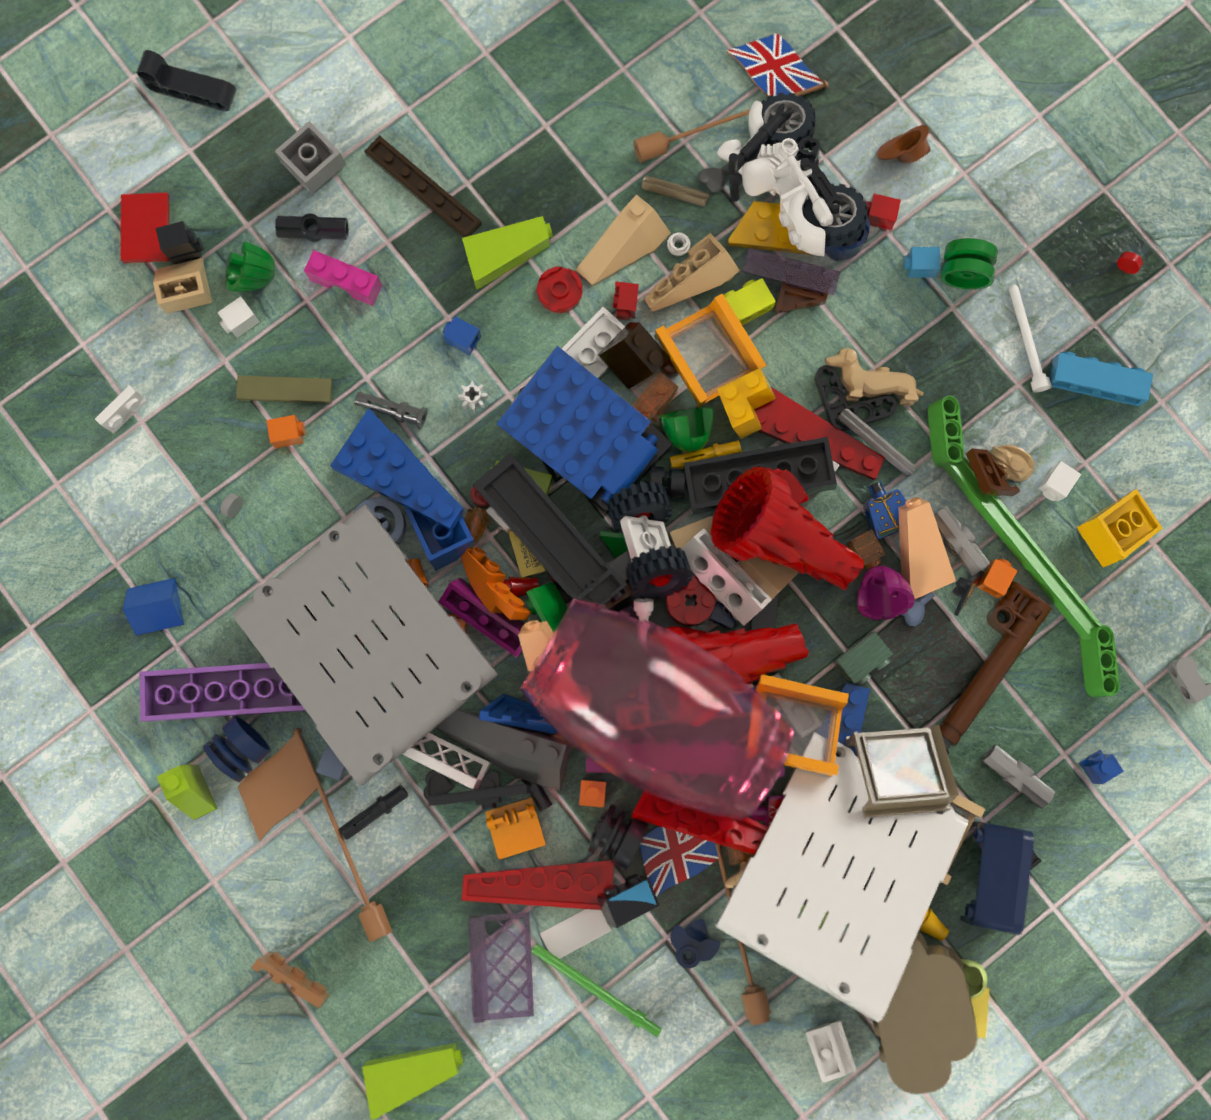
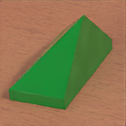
[600,531,628,559]

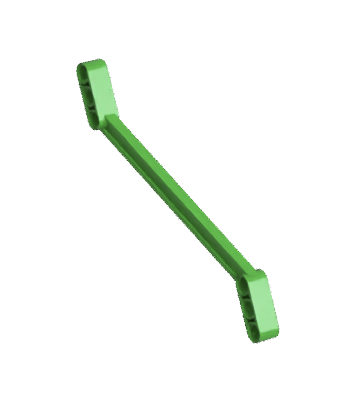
[928,395,1120,698]

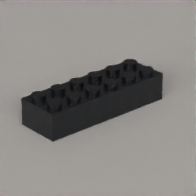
[684,437,837,515]

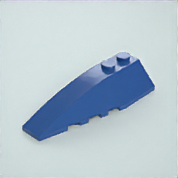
[394,433,474,571]

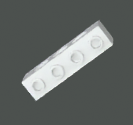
[682,528,772,626]

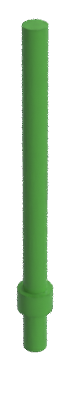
[531,943,662,1037]

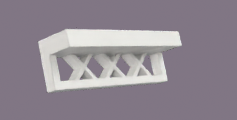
[403,733,491,790]

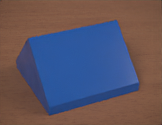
[122,578,184,636]

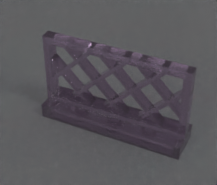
[468,912,534,1023]

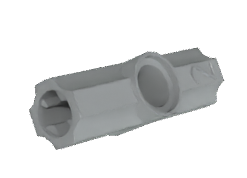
[934,506,990,576]
[982,745,1055,808]

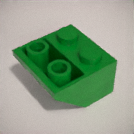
[525,582,576,636]

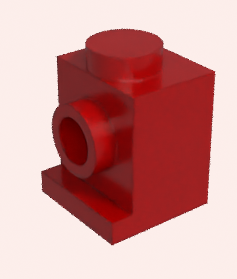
[613,281,639,320]

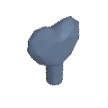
[900,592,934,626]

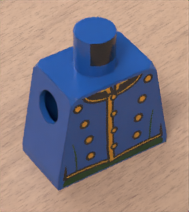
[863,481,906,543]

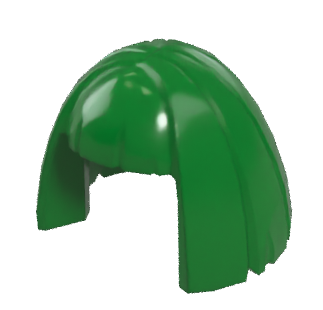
[226,242,275,292]
[658,407,713,452]

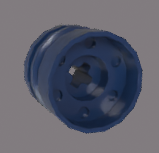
[203,715,272,782]

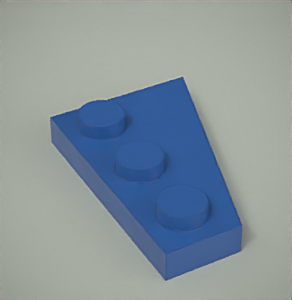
[816,683,870,757]
[479,693,568,734]

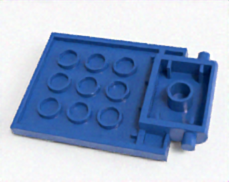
[496,346,658,504]

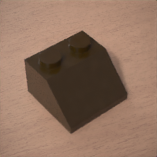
[598,322,670,389]

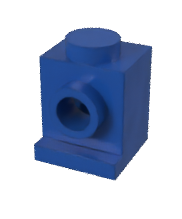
[1079,750,1124,784]

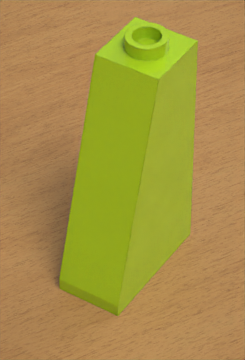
[462,216,553,289]
[362,1043,463,1120]

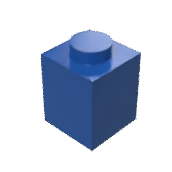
[443,316,482,356]

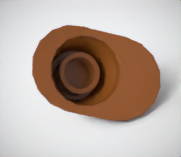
[877,125,931,163]

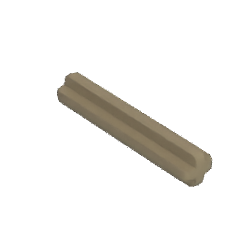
[641,175,709,206]

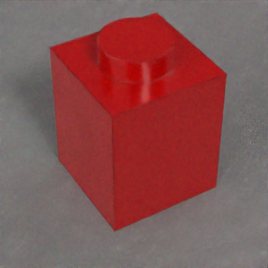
[866,193,901,230]

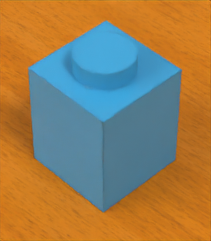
[903,247,941,278]

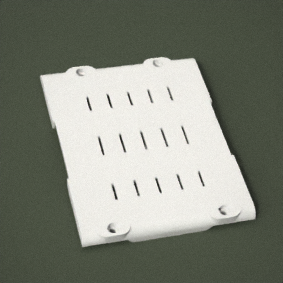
[715,732,968,1022]

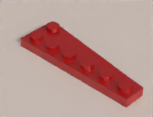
[754,387,885,480]
[632,774,769,855]
[461,859,614,910]

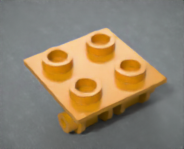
[485,798,546,860]

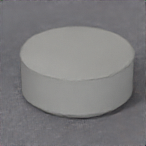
[221,493,243,518]

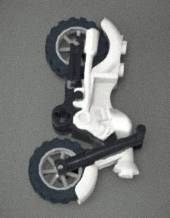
[717,93,867,256]

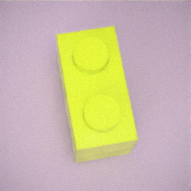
[724,278,776,325]

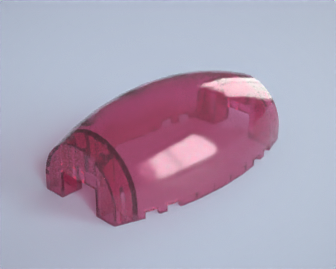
[519,599,793,820]

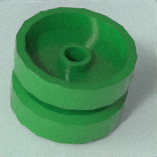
[941,238,998,290]

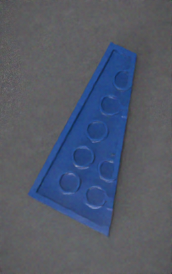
[330,408,464,531]

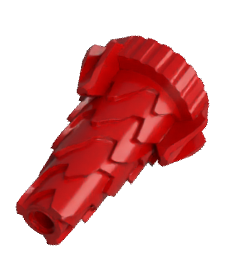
[710,467,864,590]
[648,623,808,726]

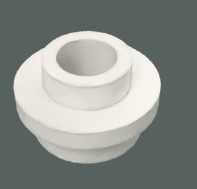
[667,233,690,256]

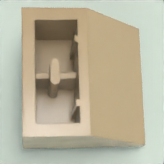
[153,258,213,314]

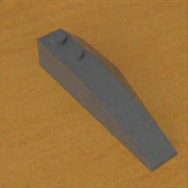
[435,708,574,791]

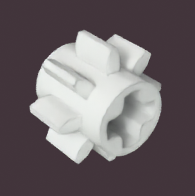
[458,381,488,412]

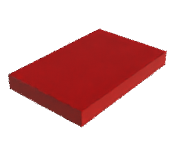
[121,192,170,263]

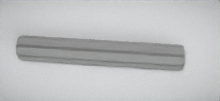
[838,408,916,476]

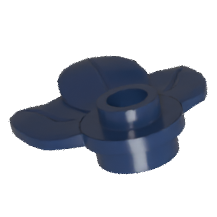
[671,919,720,969]

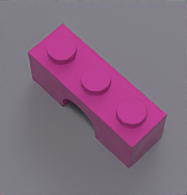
[304,250,382,306]

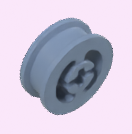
[353,497,406,545]

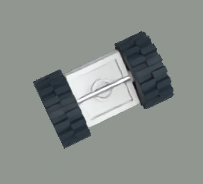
[608,482,693,599]

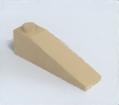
[575,195,671,286]
[644,233,740,312]

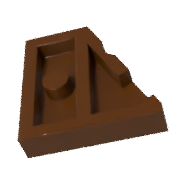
[774,268,832,313]
[965,448,1020,496]

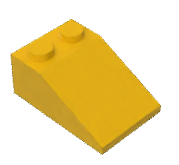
[1077,489,1163,568]

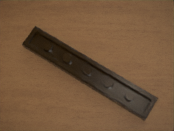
[364,135,482,238]

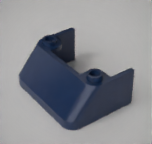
[960,821,1034,935]

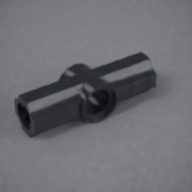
[275,213,349,242]

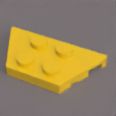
[727,201,812,255]

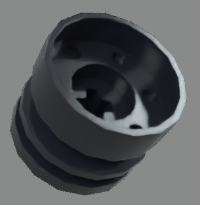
[588,803,649,871]

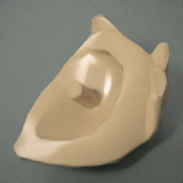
[991,445,1034,482]

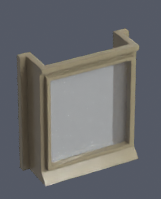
[845,724,959,818]

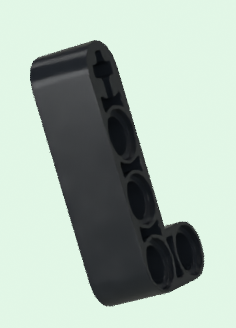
[136,50,237,111]

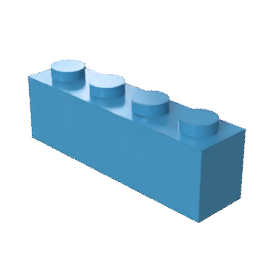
[1049,352,1153,407]

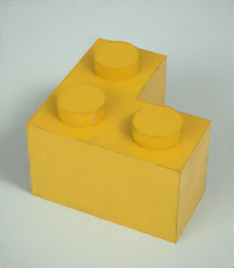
[717,368,776,439]

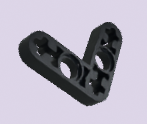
[814,365,897,432]

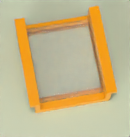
[654,294,767,408]
[743,674,849,777]

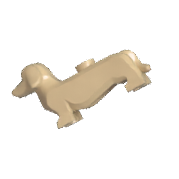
[825,348,924,406]

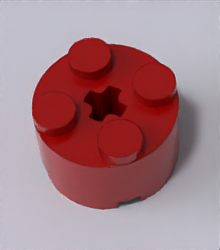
[665,576,716,627]

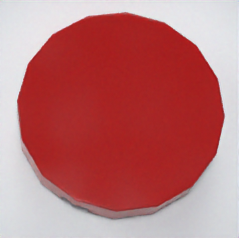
[537,266,583,313]

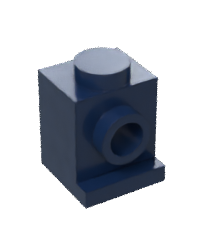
[708,594,741,630]

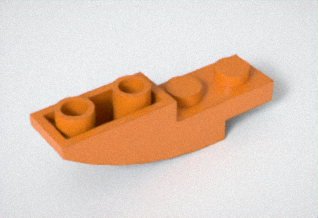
[461,547,531,620]

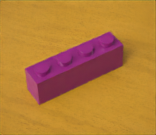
[438,578,525,658]

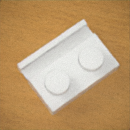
[95,385,148,433]
[805,1019,857,1083]

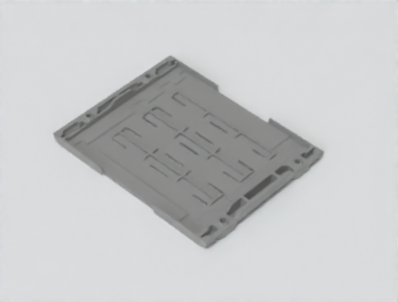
[232,504,499,786]

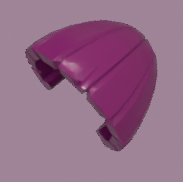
[857,565,915,620]

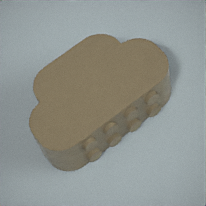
[873,931,977,1094]

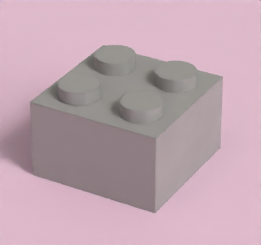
[275,121,346,195]

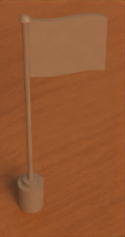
[238,728,393,943]

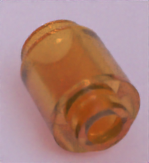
[464,506,490,543]

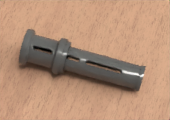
[354,391,428,429]

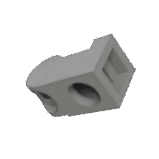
[1168,657,1211,704]

